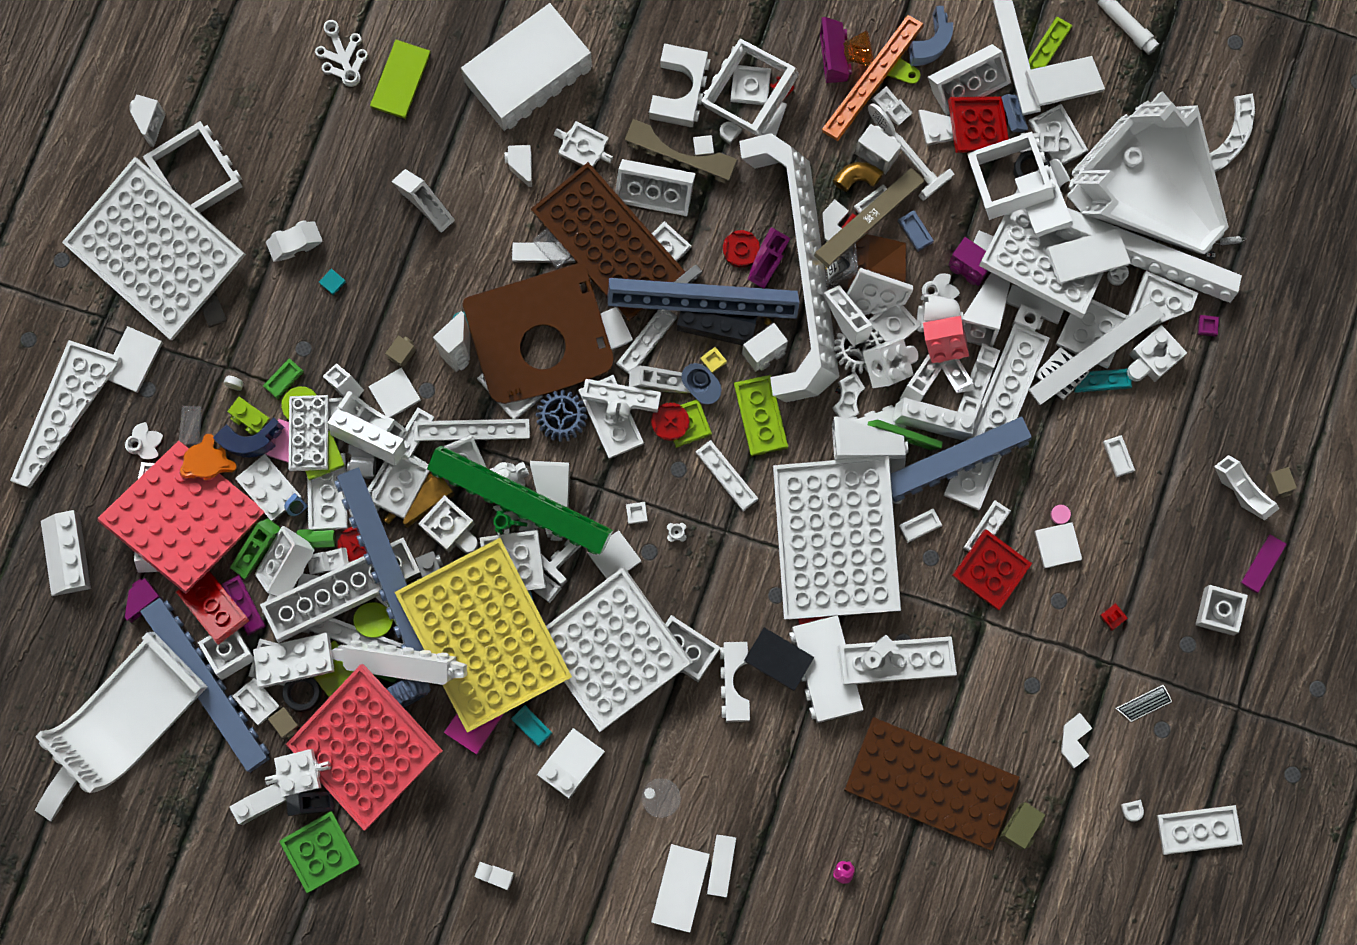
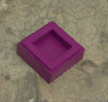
[1197,315,1219,337]

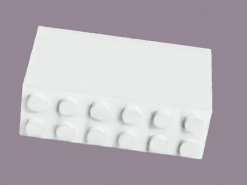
[461,3,592,131]

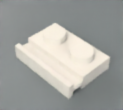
[232,678,280,726]

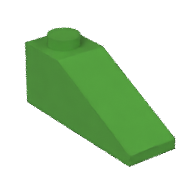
[230,518,281,579]

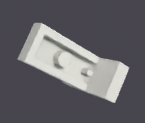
[541,539,581,587]

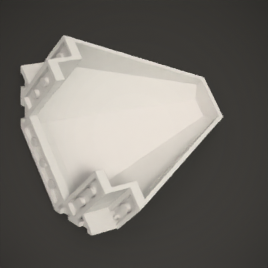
[1067,91,1228,254]

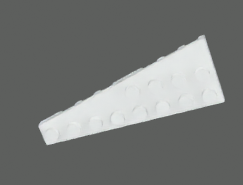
[10,340,121,488]

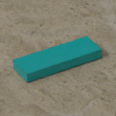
[1074,369,1132,393]

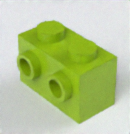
[227,397,271,436]

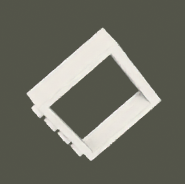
[701,39,799,136]
[143,121,242,213]
[967,132,1056,220]

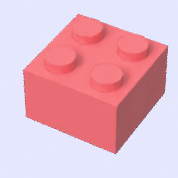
[923,316,969,363]

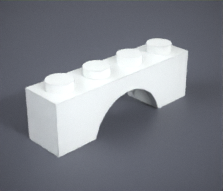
[720,642,750,722]

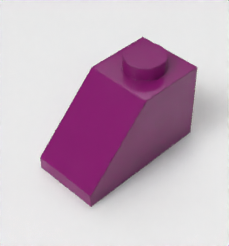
[125,578,162,623]

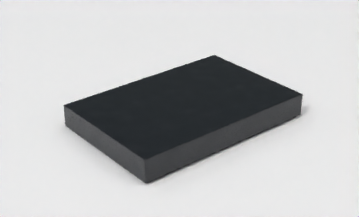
[744,627,814,691]

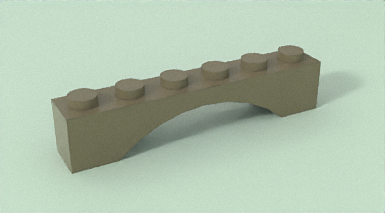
[625,119,738,184]

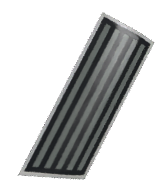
[1115,685,1172,722]

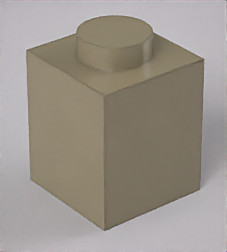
[385,335,416,368]
[1266,467,1297,499]
[268,707,300,739]

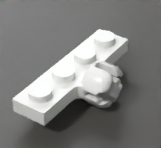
[582,379,661,421]

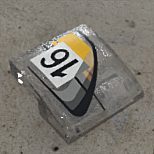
[825,244,858,288]

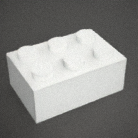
[665,615,720,682]

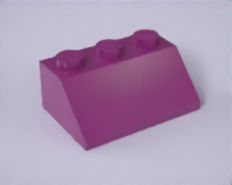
[819,17,852,83]

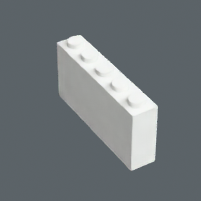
[789,615,863,723]

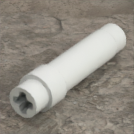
[1097,0,1159,55]

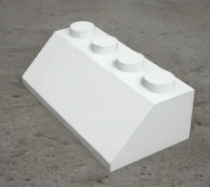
[928,44,1011,115]
[615,159,695,216]
[433,311,471,372]
[41,510,91,596]

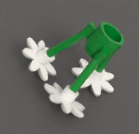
[493,505,539,535]

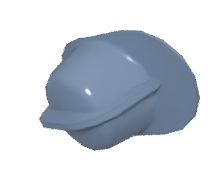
[681,363,722,404]

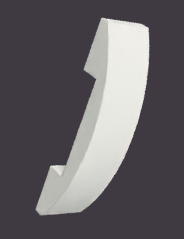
[957,344,1000,419]
[35,766,78,822]

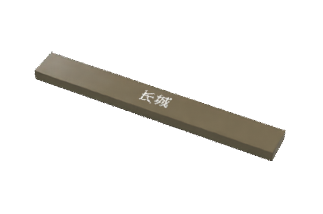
[814,168,925,268]

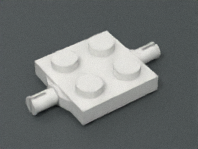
[554,121,613,167]
[265,749,331,797]

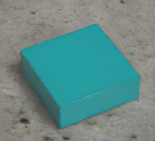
[319,268,346,296]

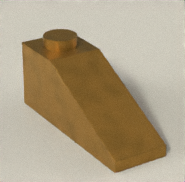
[403,475,454,528]

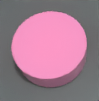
[1050,505,1071,525]

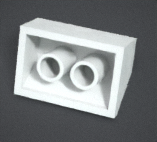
[255,526,315,596]

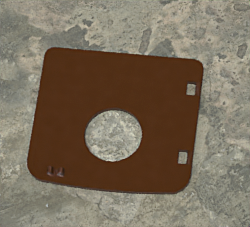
[463,263,614,404]

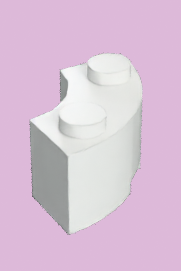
[266,220,323,262]

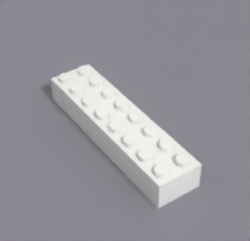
[260,538,420,643]

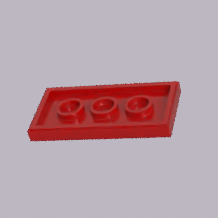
[176,571,249,645]

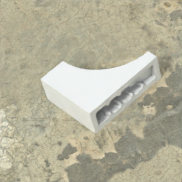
[392,169,455,233]

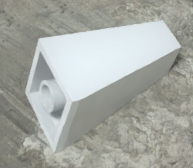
[962,272,1010,347]
[832,417,908,460]
[530,461,571,541]

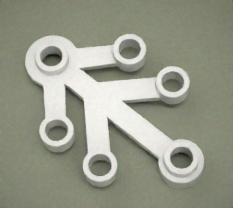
[315,20,368,87]

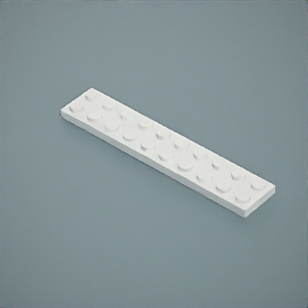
[944,323,1050,510]

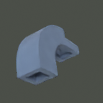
[908,6,953,66]

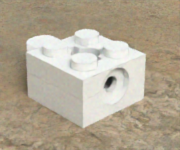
[1127,325,1187,382]
[863,339,918,388]
[418,495,478,554]

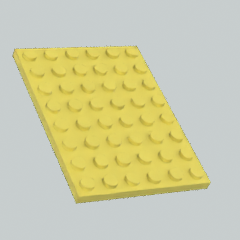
[394,538,572,733]

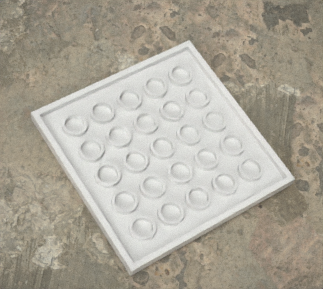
[979,189,1104,319]
[546,567,692,732]

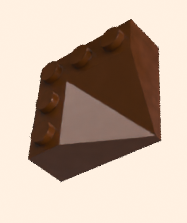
[846,234,906,294]

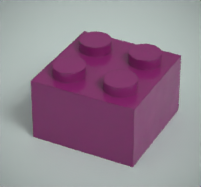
[948,237,989,286]

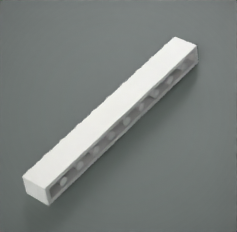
[1055,208,1242,303]

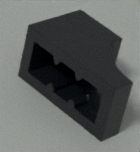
[286,791,334,816]

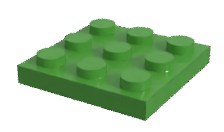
[279,811,361,893]

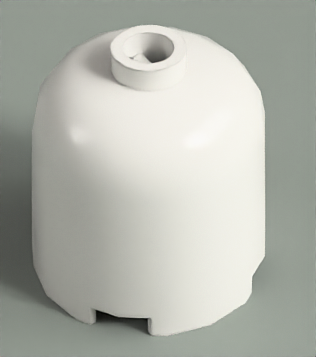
[917,294,963,332]

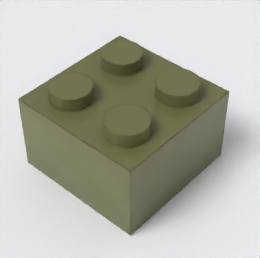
[999,802,1046,850]

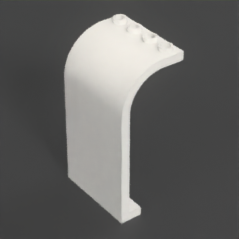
[36,632,207,793]

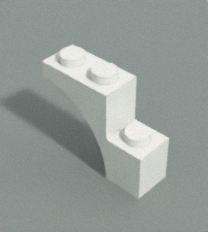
[1214,455,1279,520]

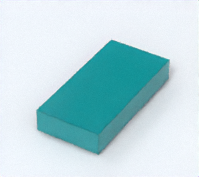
[511,705,553,747]

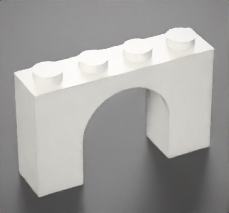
[649,44,711,127]

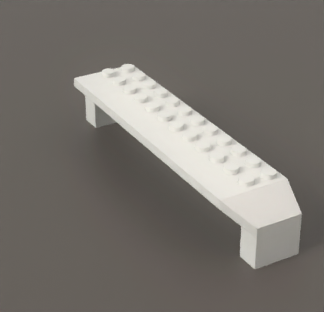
[739,133,839,402]

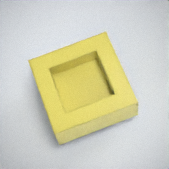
[700,347,727,374]

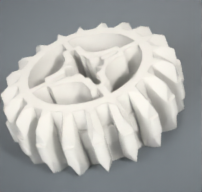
[834,326,883,374]

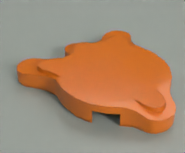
[179,434,236,480]

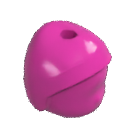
[833,861,855,884]

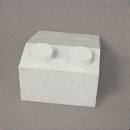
[537,728,605,799]

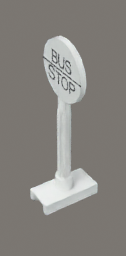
[868,103,954,201]

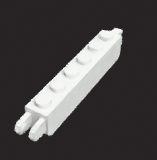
[331,640,467,685]

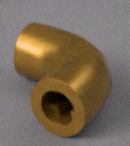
[832,162,884,192]

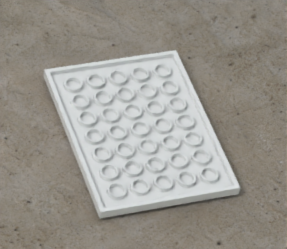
[62,157,246,340]
[773,456,901,620]

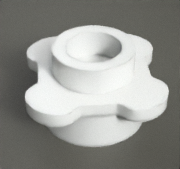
[667,523,686,542]

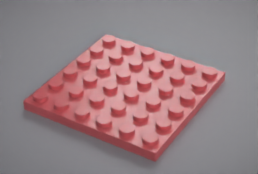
[97,441,265,594]
[286,664,443,831]

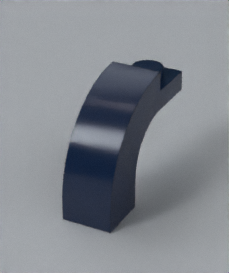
[213,418,285,458]

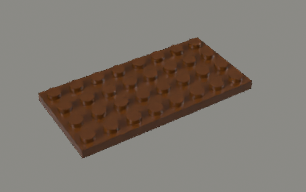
[531,162,685,322]
[844,717,1020,851]

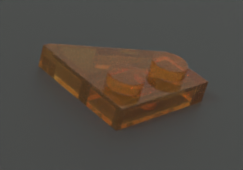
[843,31,874,67]

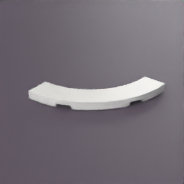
[1210,93,1255,172]

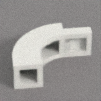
[338,391,406,438]

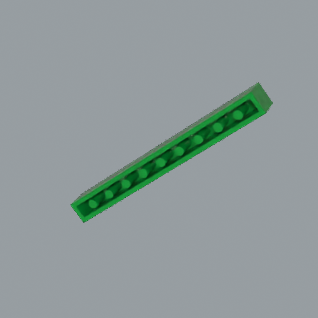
[427,446,613,555]

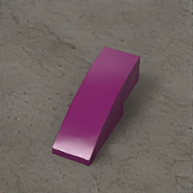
[748,227,791,289]

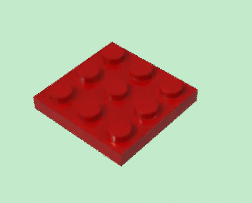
[948,97,1009,153]
[952,529,1032,610]

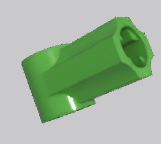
[296,529,336,549]

